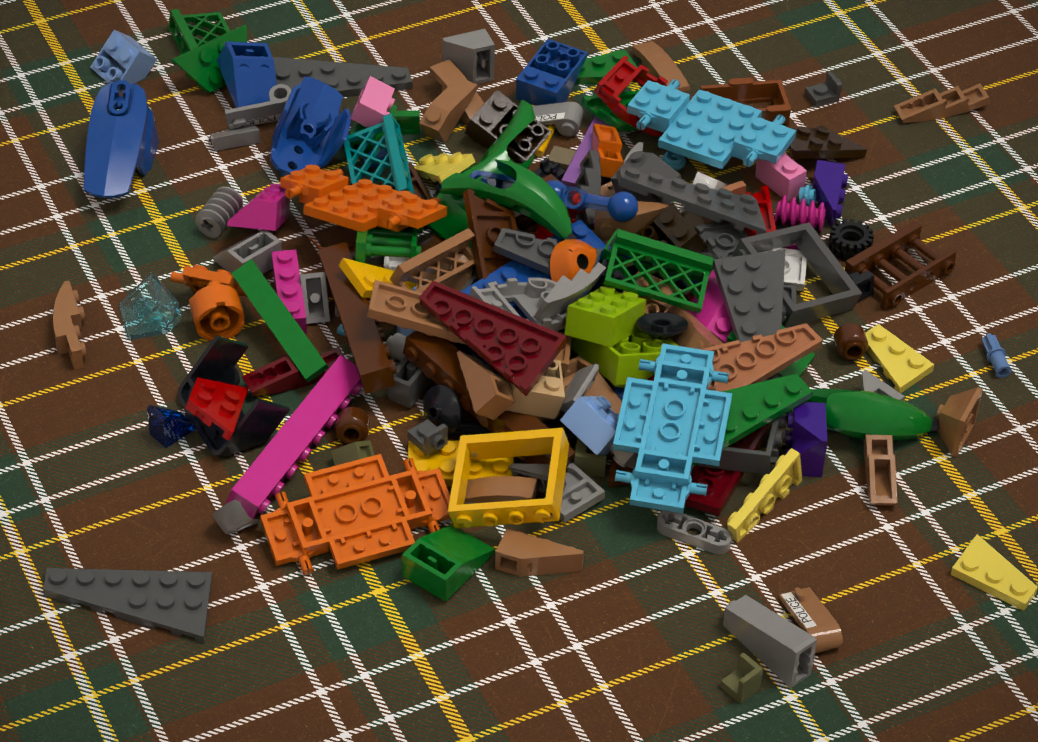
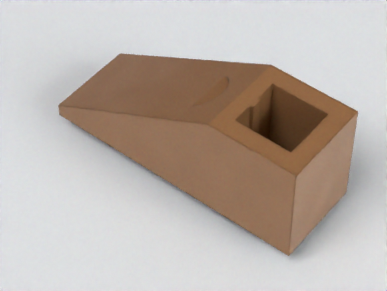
[457,351,515,420]
[495,528,584,577]

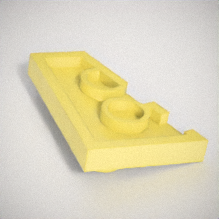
[414,152,475,184]
[865,324,934,393]
[951,534,1038,611]

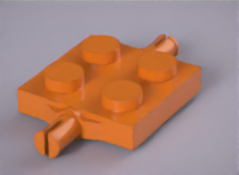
[170,265,247,298]

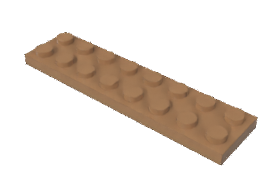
[367,280,571,373]

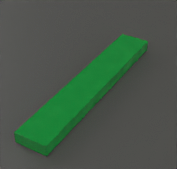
[231,259,329,383]

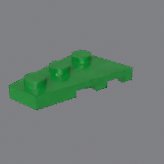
[574,49,638,85]

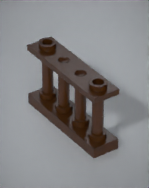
[845,221,957,311]

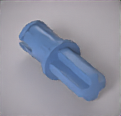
[982,333,1011,378]

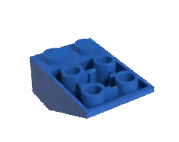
[516,39,588,106]
[217,41,277,108]

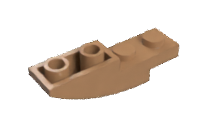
[53,281,87,370]

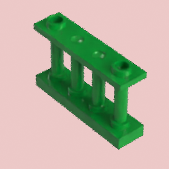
[355,226,423,263]

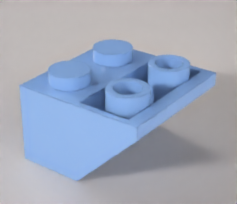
[90,30,157,84]
[560,396,620,455]

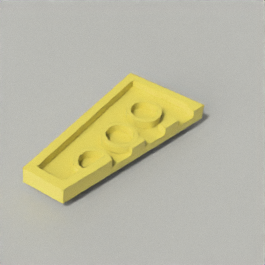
[727,448,802,543]

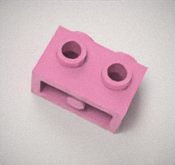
[350,76,395,128]
[755,153,807,201]

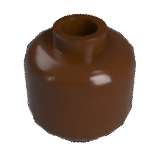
[833,323,868,360]
[335,407,370,445]

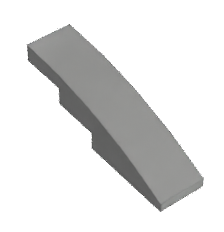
[533,262,606,320]

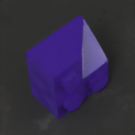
[784,402,828,477]

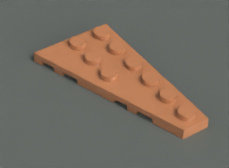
[655,323,823,392]

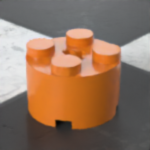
[189,281,245,341]

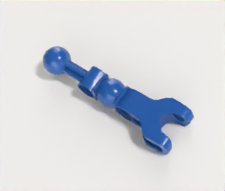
[469,170,638,222]

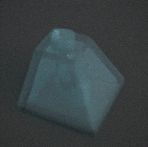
[119,273,183,340]

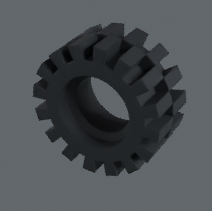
[828,219,874,262]

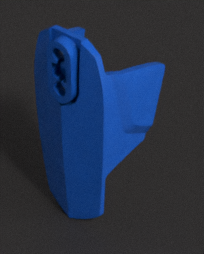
[270,77,351,177]
[84,80,159,198]

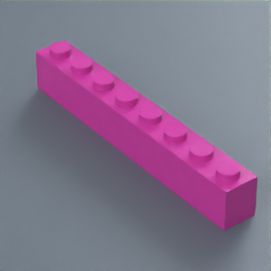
[226,355,363,519]

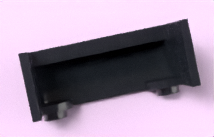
[178,335,290,457]

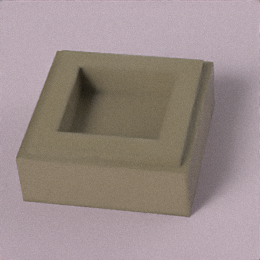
[548,146,576,171]

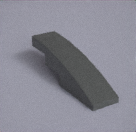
[575,150,601,229]

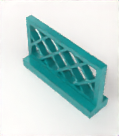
[344,114,415,194]

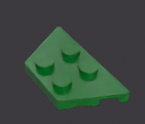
[170,24,247,93]
[581,90,640,132]

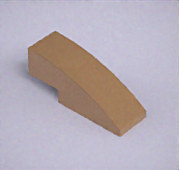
[863,435,898,506]
[464,476,537,504]

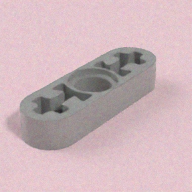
[657,510,732,555]

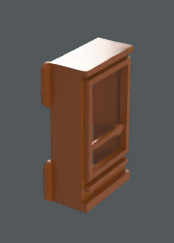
[700,77,791,127]

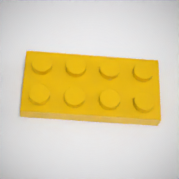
[408,440,514,486]

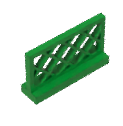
[168,9,230,54]
[603,229,714,313]

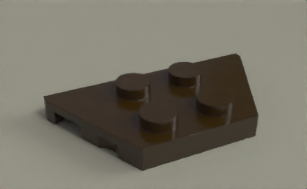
[788,126,867,159]

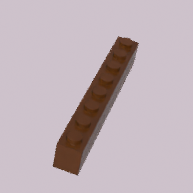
[318,242,397,394]
[403,331,576,471]

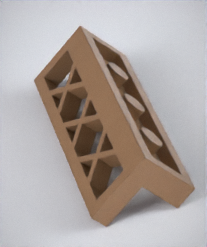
[390,228,476,293]

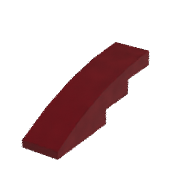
[242,347,345,396]

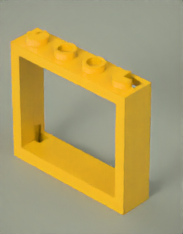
[448,428,569,528]

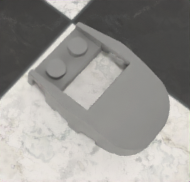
[470,278,567,332]

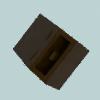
[464,90,552,162]
[636,204,707,254]

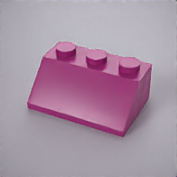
[227,184,290,231]
[688,270,733,343]

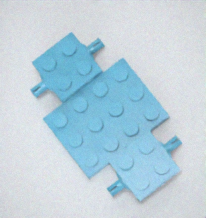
[627,79,796,169]
[613,343,732,514]

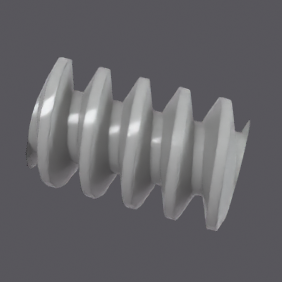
[195,187,243,238]

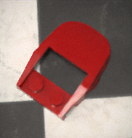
[594,55,668,136]

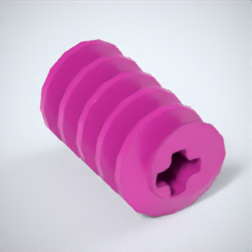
[774,195,826,233]

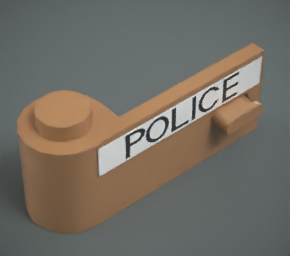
[779,587,843,653]

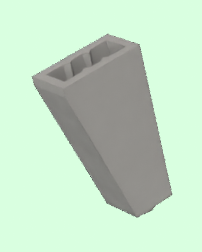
[723,595,817,689]

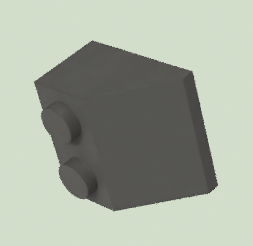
[611,151,681,203]

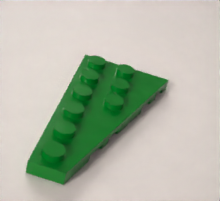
[692,373,812,467]

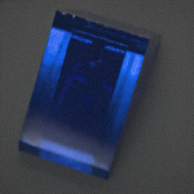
[147,405,196,448]

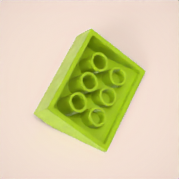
[570,330,679,388]

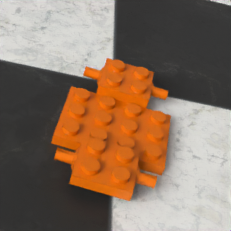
[280,165,447,233]
[260,454,451,575]

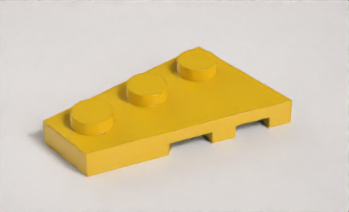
[339,258,417,298]

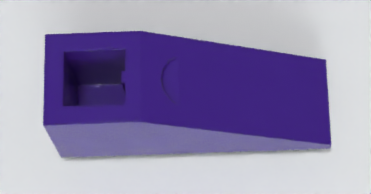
[812,160,849,227]

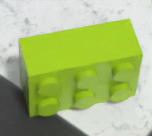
[564,286,647,347]

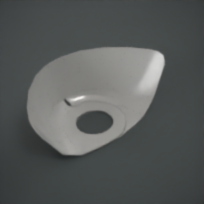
[211,500,260,534]

